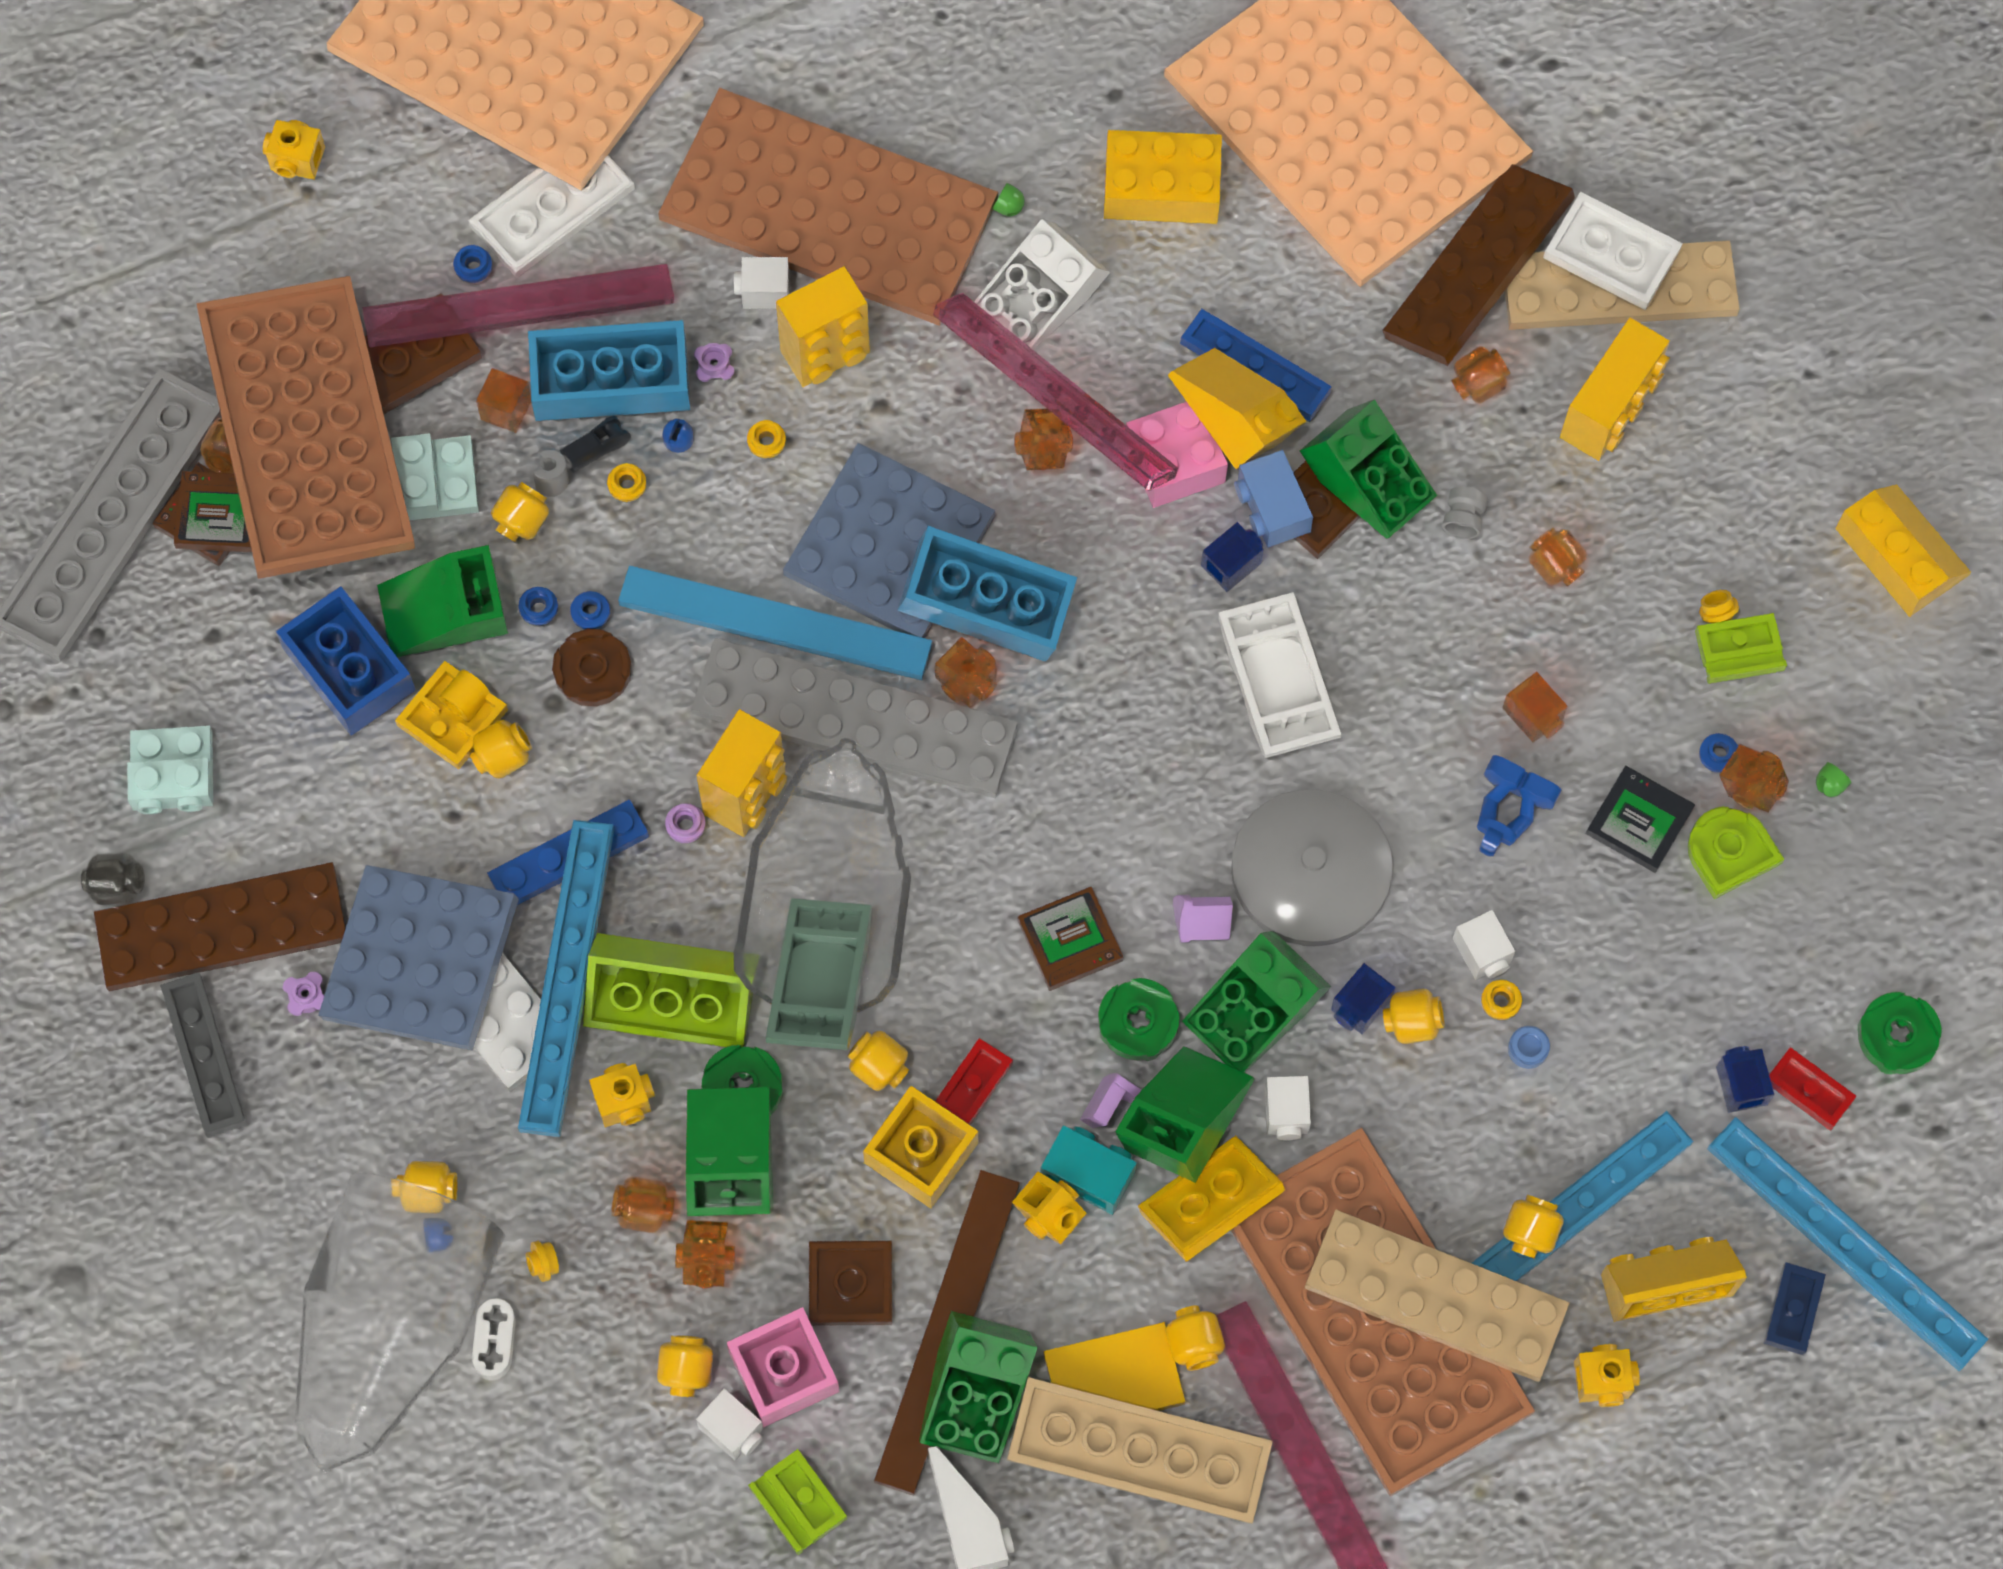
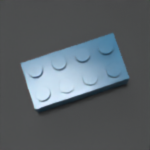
[528,320,690,421]
[897,526,1077,662]

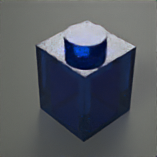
[1201,522,1264,592]
[1331,963,1396,1035]
[1716,1046,1774,1113]

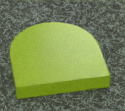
[1688,806,1785,900]

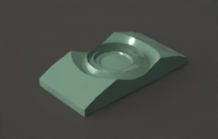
[766,898,872,1050]

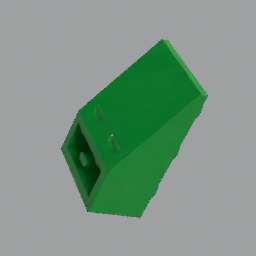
[1300,399,1437,539]
[377,545,508,657]
[1182,931,1331,1073]
[1115,1046,1255,1183]
[686,1087,774,1216]
[919,1311,1038,1464]

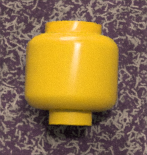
[491,482,549,542]
[470,720,532,779]
[1383,988,1445,1044]
[847,1030,909,1091]
[395,1161,458,1215]
[1503,1194,1564,1259]
[1165,1305,1225,1371]
[657,1335,713,1397]

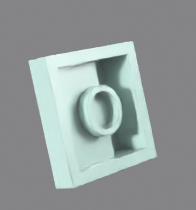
[391,433,479,520]
[127,726,213,815]

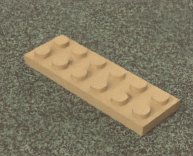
[1505,240,1740,330]
[1305,1210,1570,1382]
[1007,1377,1273,1524]

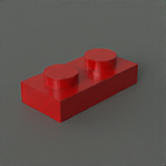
[935,1038,1013,1125]
[1764,1047,1857,1131]

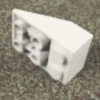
[969,219,1110,357]

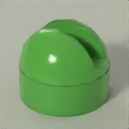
[993,183,1025,217]
[1816,762,1852,797]

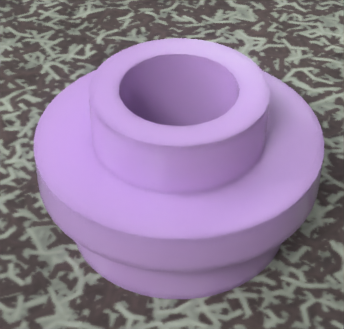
[665,803,706,843]

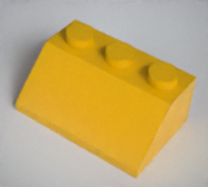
[1835,484,1971,617]
[1601,1237,1747,1322]

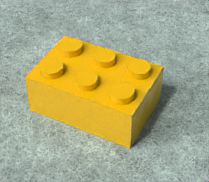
[1103,130,1222,224]
[776,266,870,387]
[1559,317,1670,461]
[696,709,787,837]

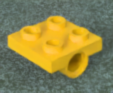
[395,660,508,770]

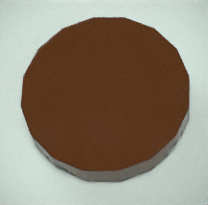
[552,629,632,707]

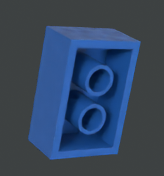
[276,586,416,736]

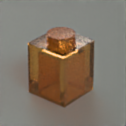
[476,368,531,433]
[1502,671,1568,743]

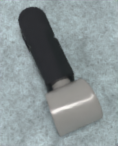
[533,416,631,497]

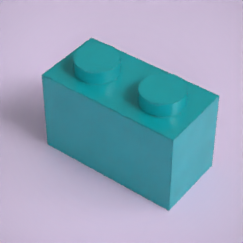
[1040,1125,1137,1215]

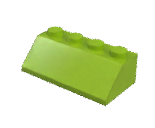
[583,933,757,1047]

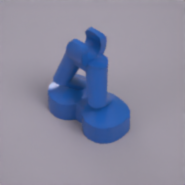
[1477,755,1562,857]

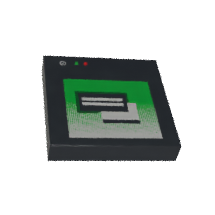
[1585,765,1695,873]

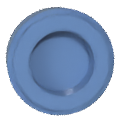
[1508,1026,1550,1069]

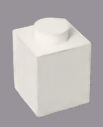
[734,257,789,309]
[1453,910,1515,980]
[1265,1076,1311,1141]
[696,1388,763,1460]

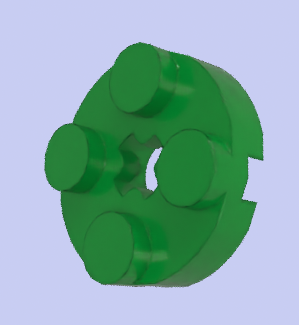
[1098,978,1180,1061]
[1857,992,1942,1075]
[701,1045,783,1115]

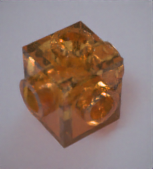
[1014,408,1073,470]
[935,637,997,708]
[1719,744,1789,813]
[675,1220,735,1288]

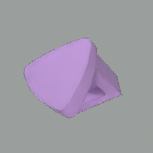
[1173,895,1233,943]
[1080,1073,1141,1128]

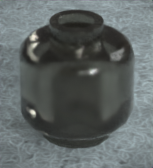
[81,852,145,906]

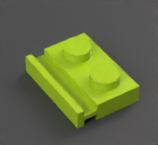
[1695,613,1787,684]
[748,1449,847,1555]

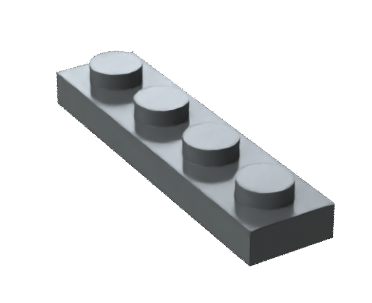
[160,972,247,1138]

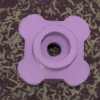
[694,343,734,382]
[283,972,324,1016]

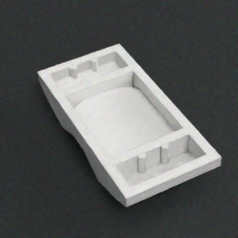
[1218,592,1341,758]

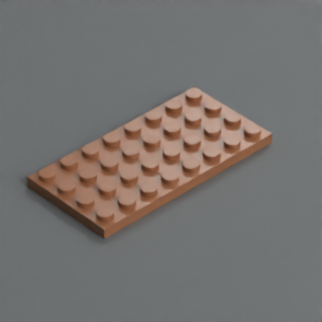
[658,88,998,326]
[196,276,415,579]
[1231,1128,1535,1497]

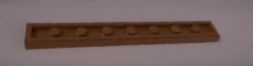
[874,1170,1020,1496]

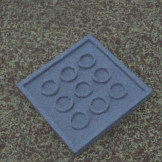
[783,443,995,638]
[318,865,519,1051]

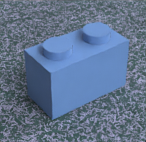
[1234,450,1313,548]

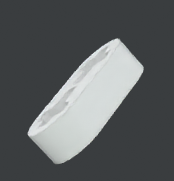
[472,1298,516,1380]

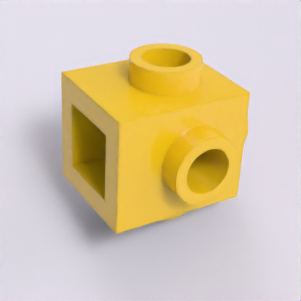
[262,119,325,180]
[589,1063,655,1128]
[1012,1171,1087,1245]
[1574,1344,1640,1407]

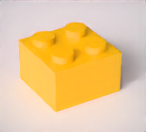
[863,1086,978,1209]

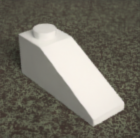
[928,1446,1014,1569]

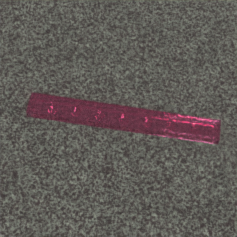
[362,264,674,347]
[933,293,1178,491]
[1216,1301,1388,1569]

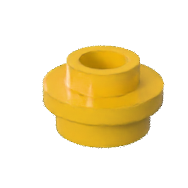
[747,420,786,458]
[607,463,646,502]
[1699,590,1739,623]
[1481,980,1522,1020]
[525,1240,559,1282]

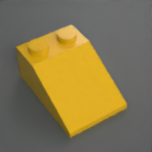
[1168,348,1306,469]

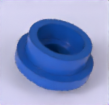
[453,245,492,283]
[518,587,558,625]
[570,591,610,629]
[1699,733,1740,773]

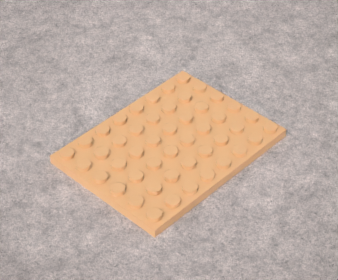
[326,0,704,191]
[1164,0,1533,287]

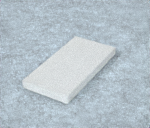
[468,155,635,278]

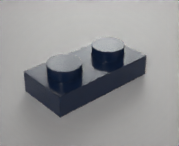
[1763,1262,1826,1355]

